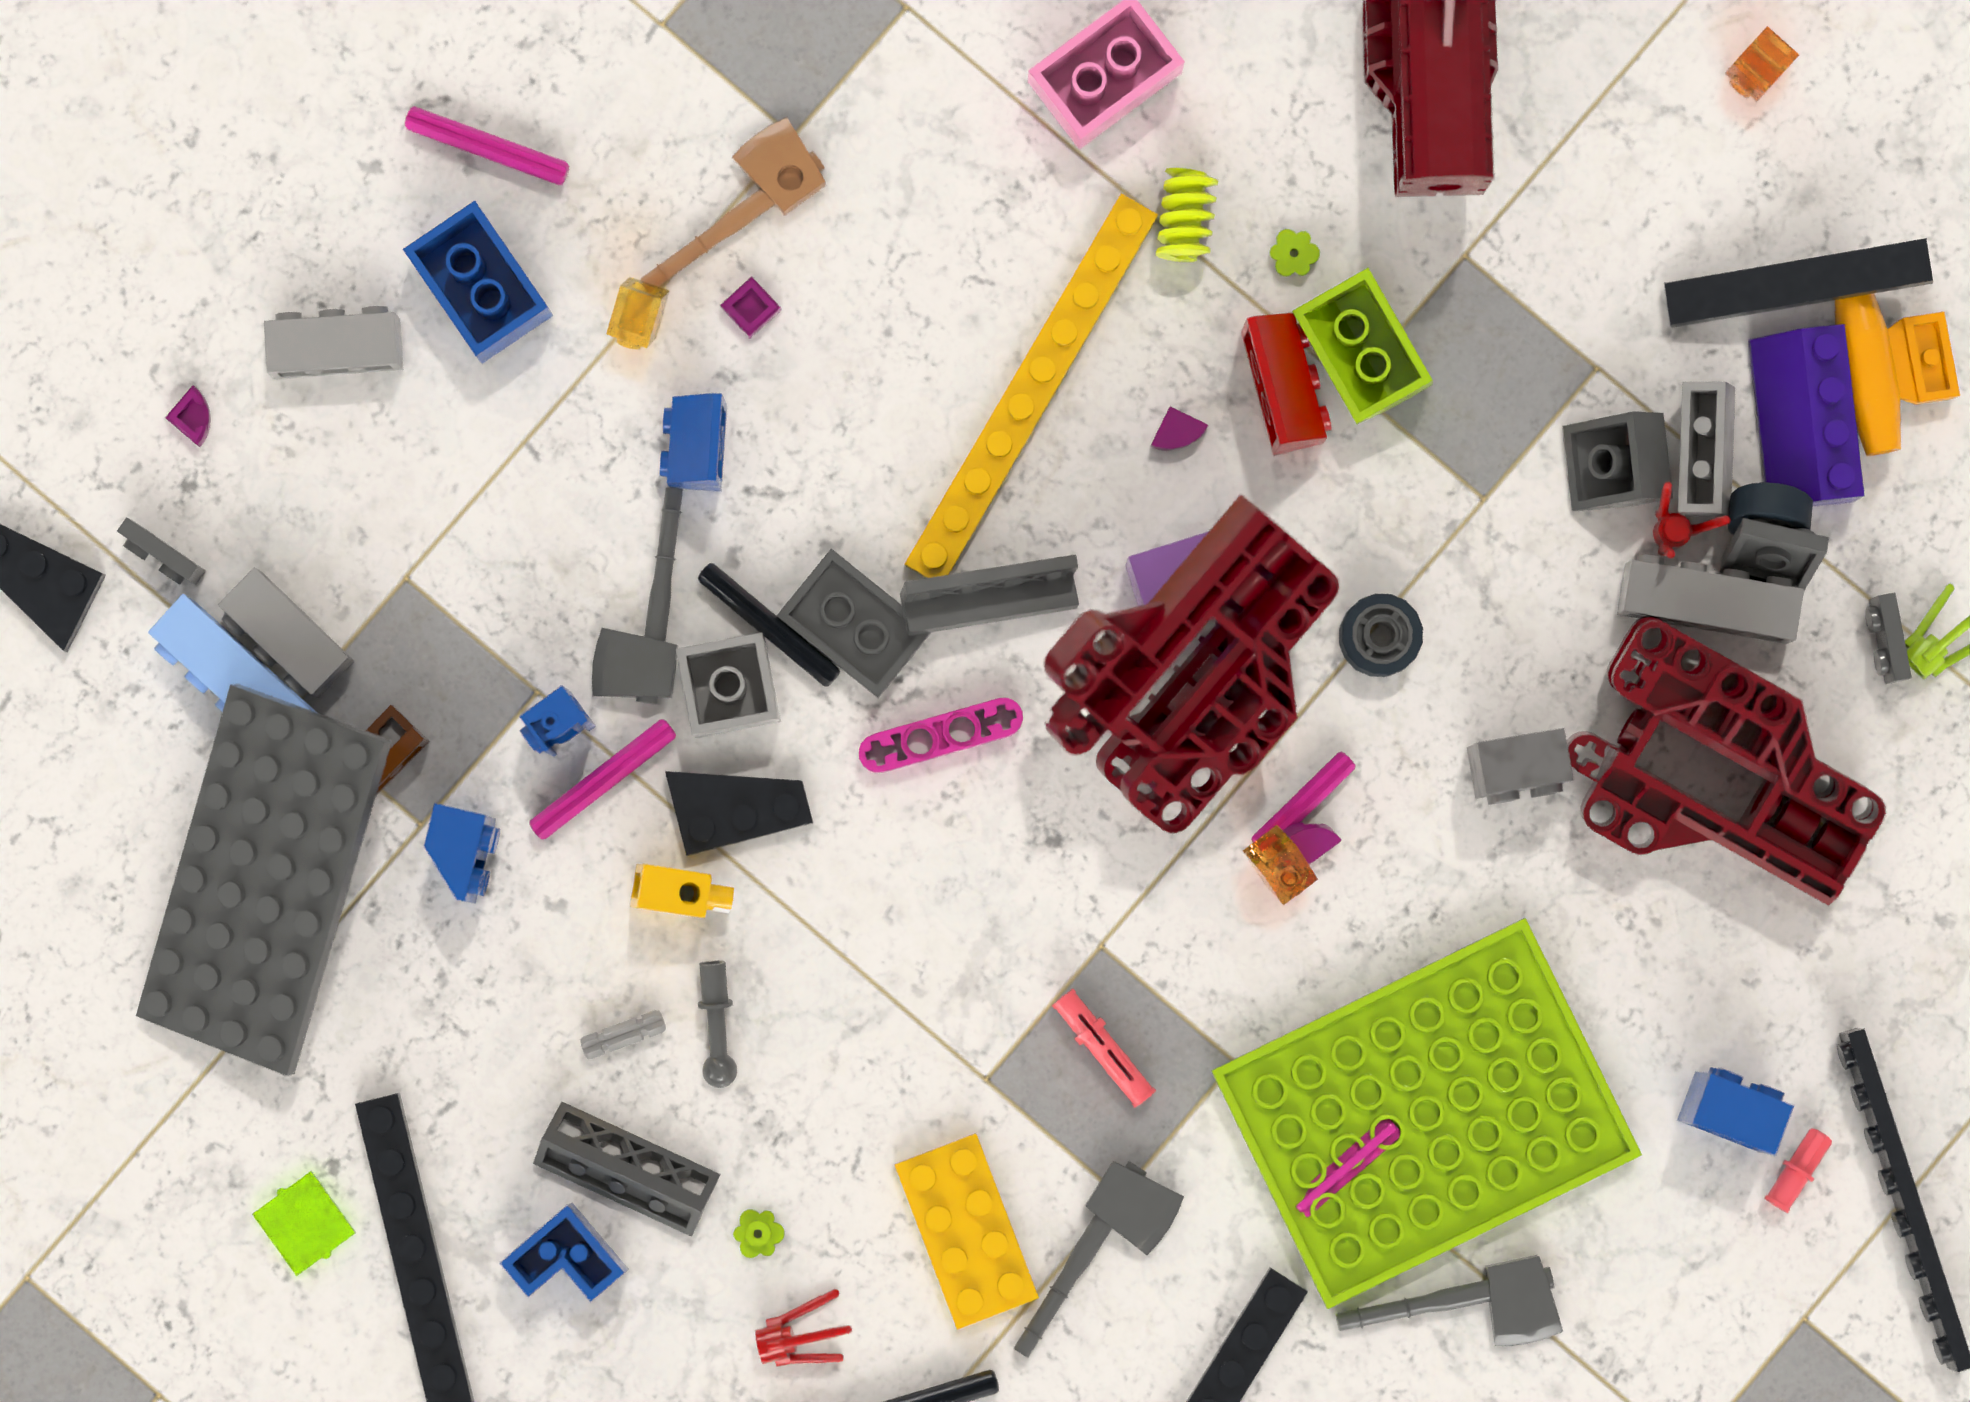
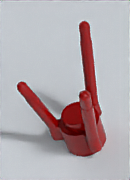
[1653,482,1730,559]
[755,1289,852,1367]

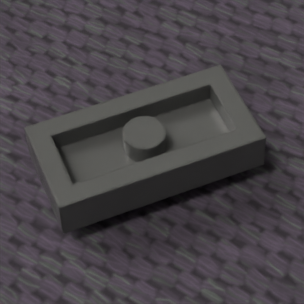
[117,517,206,585]
[1865,593,1912,684]

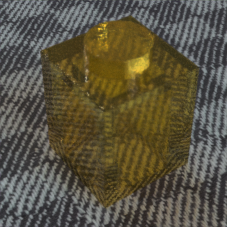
[606,277,670,350]

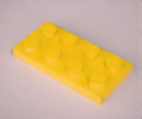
[895,1133,1039,1330]

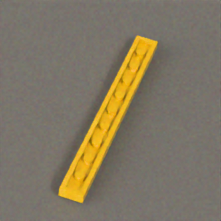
[904,193,1158,578]

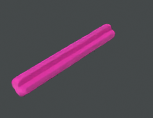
[405,106,569,185]
[529,719,676,840]

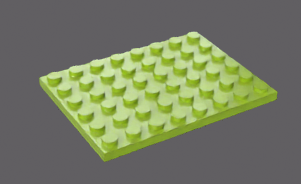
[1211,918,1642,1309]

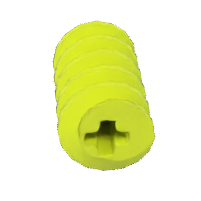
[1155,168,1219,262]

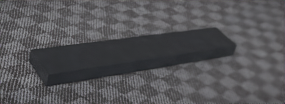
[1664,238,1933,328]

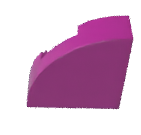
[165,385,211,447]
[1150,406,1208,451]
[1282,822,1342,866]

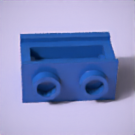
[519,685,596,757]

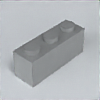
[264,306,403,379]
[1678,382,1735,517]
[218,567,354,698]

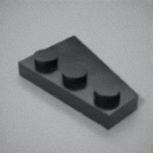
[0,524,106,652]
[665,771,813,856]

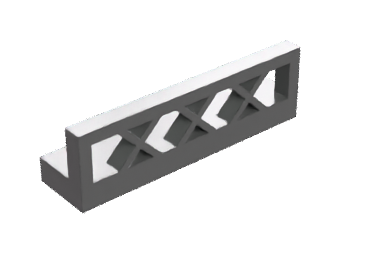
[900,554,1079,636]
[533,1102,720,1237]

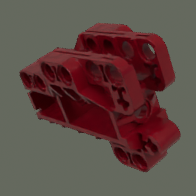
[1362,0,1498,197]
[1044,494,1339,833]
[1567,616,1886,906]

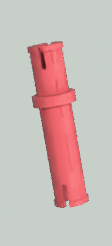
[1052,989,1156,1108]

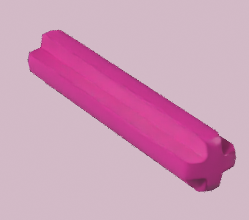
[1251,752,1356,854]
[1295,1119,1400,1217]

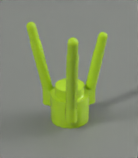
[1905,584,1970,679]

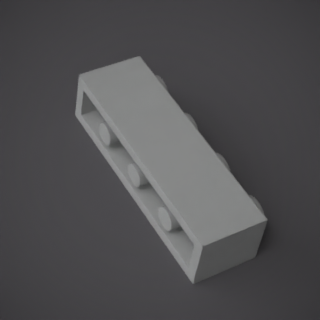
[1617,554,1804,644]

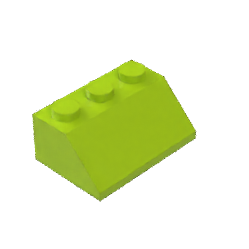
[1292,268,1433,424]

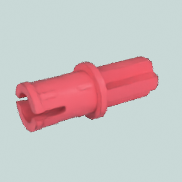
[1764,1128,1832,1214]

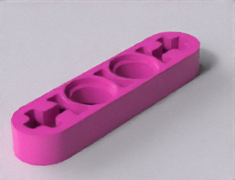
[859,698,1023,773]

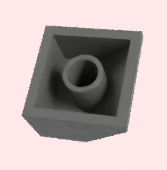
[1563,411,1673,511]

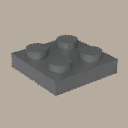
[1719,518,1829,591]

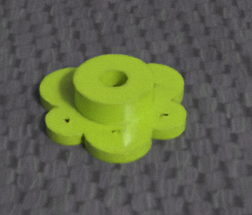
[1269,229,1320,277]
[733,1209,785,1258]

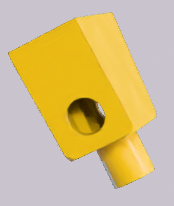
[630,864,734,918]

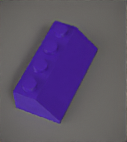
[1748,324,1865,506]

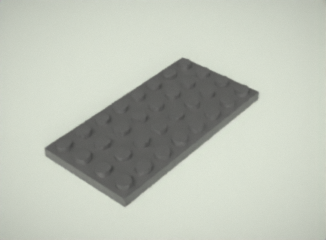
[136,684,392,1076]

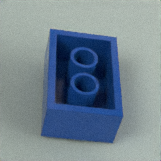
[403,201,553,364]

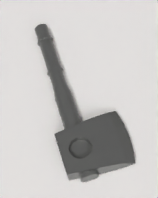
[592,487,683,704]
[1014,1161,1184,1357]
[1336,1255,1563,1346]

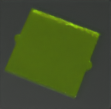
[252,1171,356,1276]

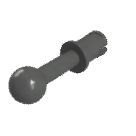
[698,960,737,1088]

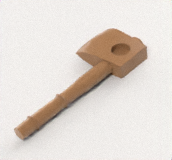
[640,117,826,293]

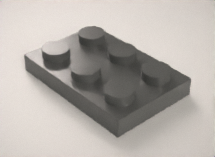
[777,548,932,698]

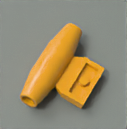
[1835,294,1960,456]

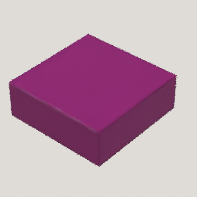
[720,276,781,339]

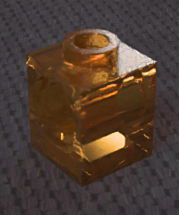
[1725,26,1799,102]
[1243,825,1318,906]

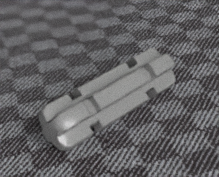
[580,1010,666,1059]

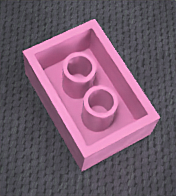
[1028,0,1185,150]

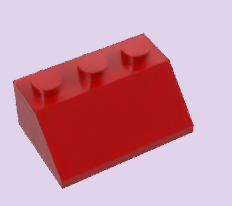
[1241,313,1332,456]

